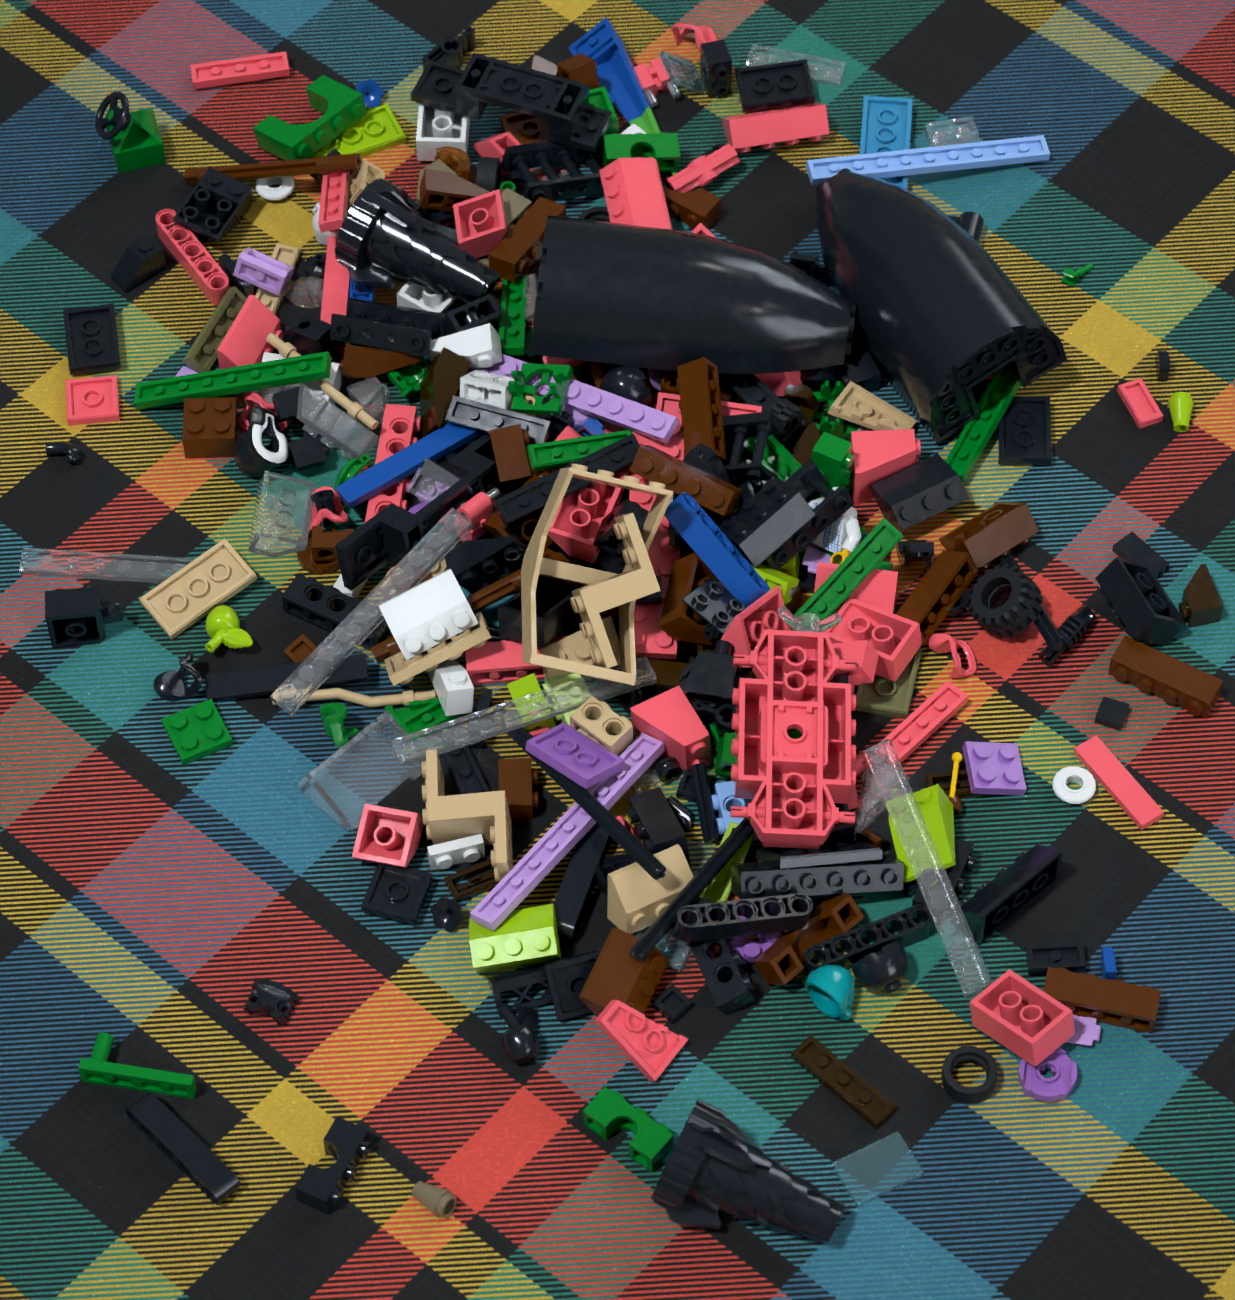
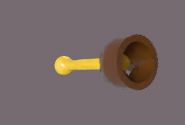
[946,752,963,817]

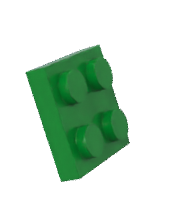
[161,699,233,766]

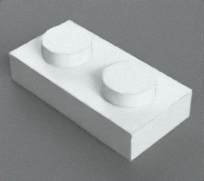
[427,834,485,870]

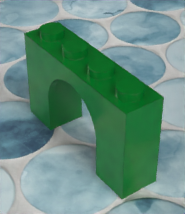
[253,75,367,161]

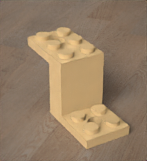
[570,513,661,668]
[421,749,513,882]

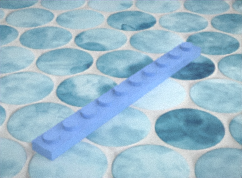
[806,135,1050,186]

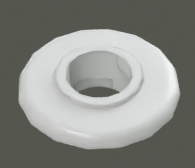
[256,176,295,200]
[1052,766,1096,804]

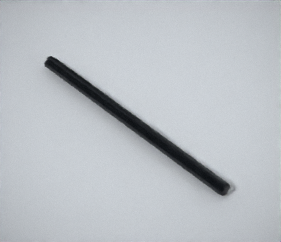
[489,704,666,880]
[630,818,754,962]

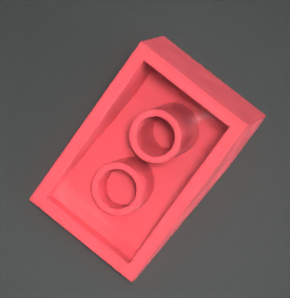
[824,597,922,682]

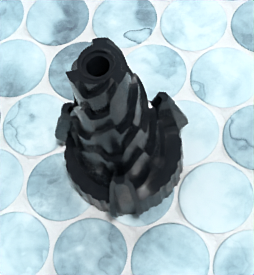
[335,178,500,303]
[650,1099,845,1242]

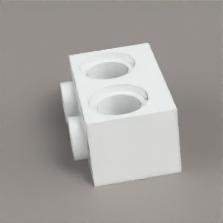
[460,370,515,410]

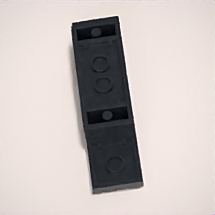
[411,53,612,153]
[335,434,503,591]

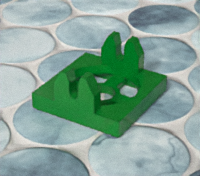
[508,363,573,416]
[812,381,858,439]

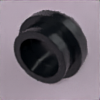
[620,686,649,712]

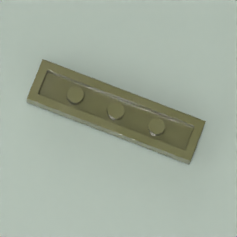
[183,286,247,373]

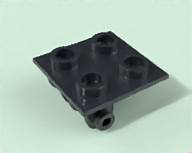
[682,577,747,639]

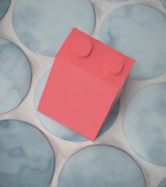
[851,429,921,505]
[630,686,712,771]

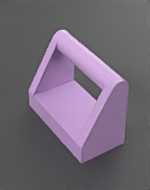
[233,247,295,296]

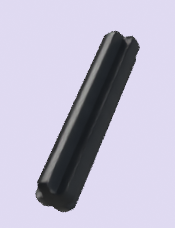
[691,763,719,844]

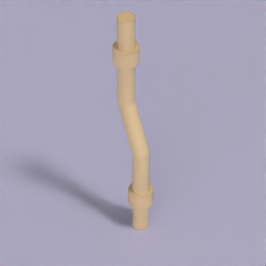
[266,333,379,430]
[272,688,437,708]

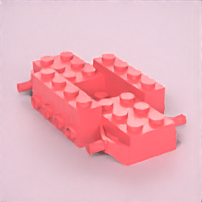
[730,629,856,849]

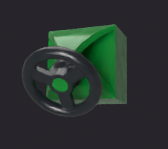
[95,92,166,174]

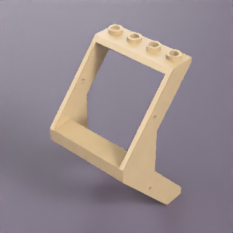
[521,464,673,685]

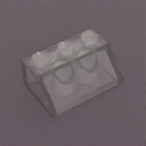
[297,383,379,460]
[248,471,316,558]

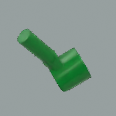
[1061,263,1093,286]

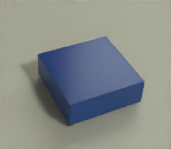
[1100,947,1117,980]

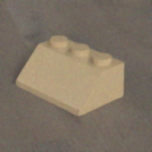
[607,844,696,934]

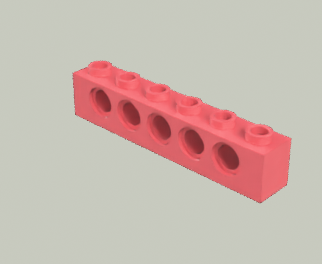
[365,404,422,523]

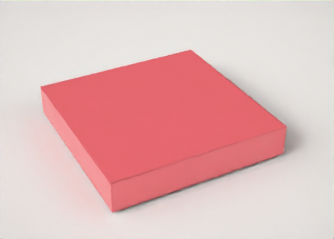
[65,375,120,426]

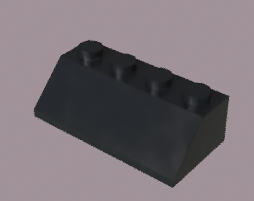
[955,845,1063,946]

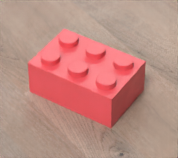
[969,969,1075,1067]

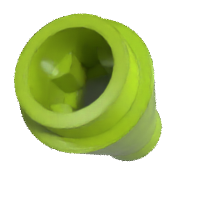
[1168,392,1194,432]

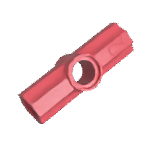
[665,144,740,193]

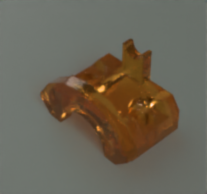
[435,146,471,182]

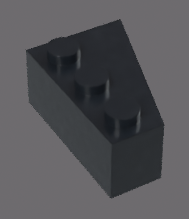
[626,787,692,872]

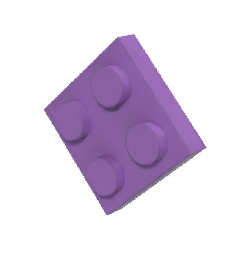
[962,741,1027,796]

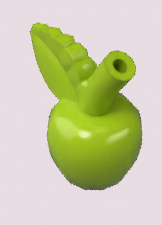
[205,605,253,653]

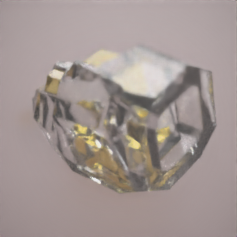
[282,276,324,308]

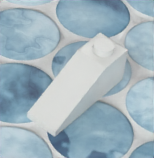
[426,323,502,368]
[428,659,474,716]

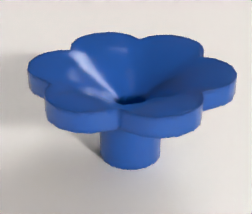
[356,79,384,109]

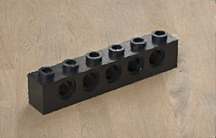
[731,855,904,899]

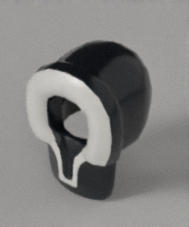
[234,407,289,478]

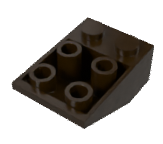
[420,347,471,439]

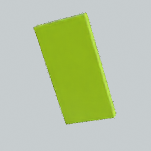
[308,104,407,159]

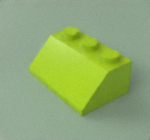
[469,904,562,974]

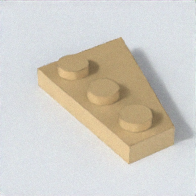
[827,381,917,430]

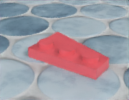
[595,1000,688,1081]

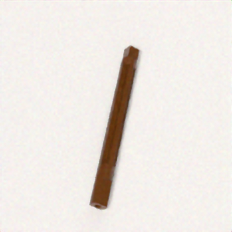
[183,153,362,186]
[370,554,551,664]

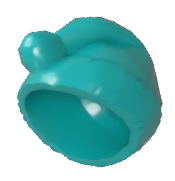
[805,965,855,1021]

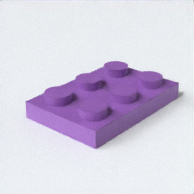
[525,722,625,789]

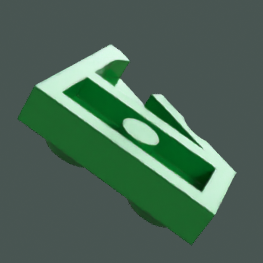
[384,697,459,746]

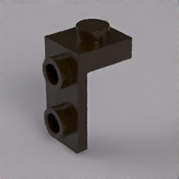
[784,384,820,447]

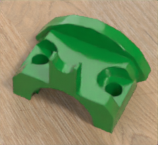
[388,357,429,399]
[319,703,359,747]

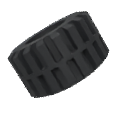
[968,564,1043,639]

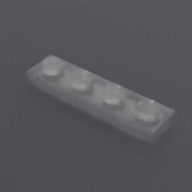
[746,44,846,86]

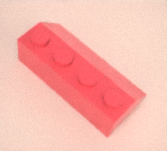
[722,103,830,153]
[599,158,672,229]
[548,466,631,564]

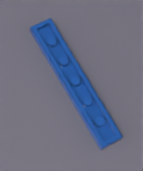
[335,423,483,509]

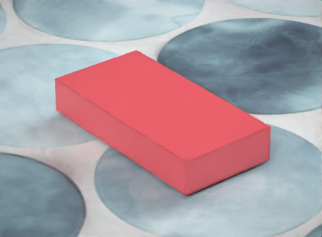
[1117,378,1163,429]

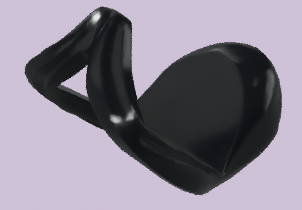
[153,650,202,701]

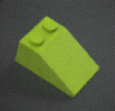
[888,784,956,883]

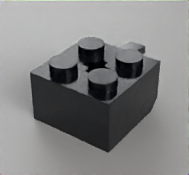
[45,586,124,648]

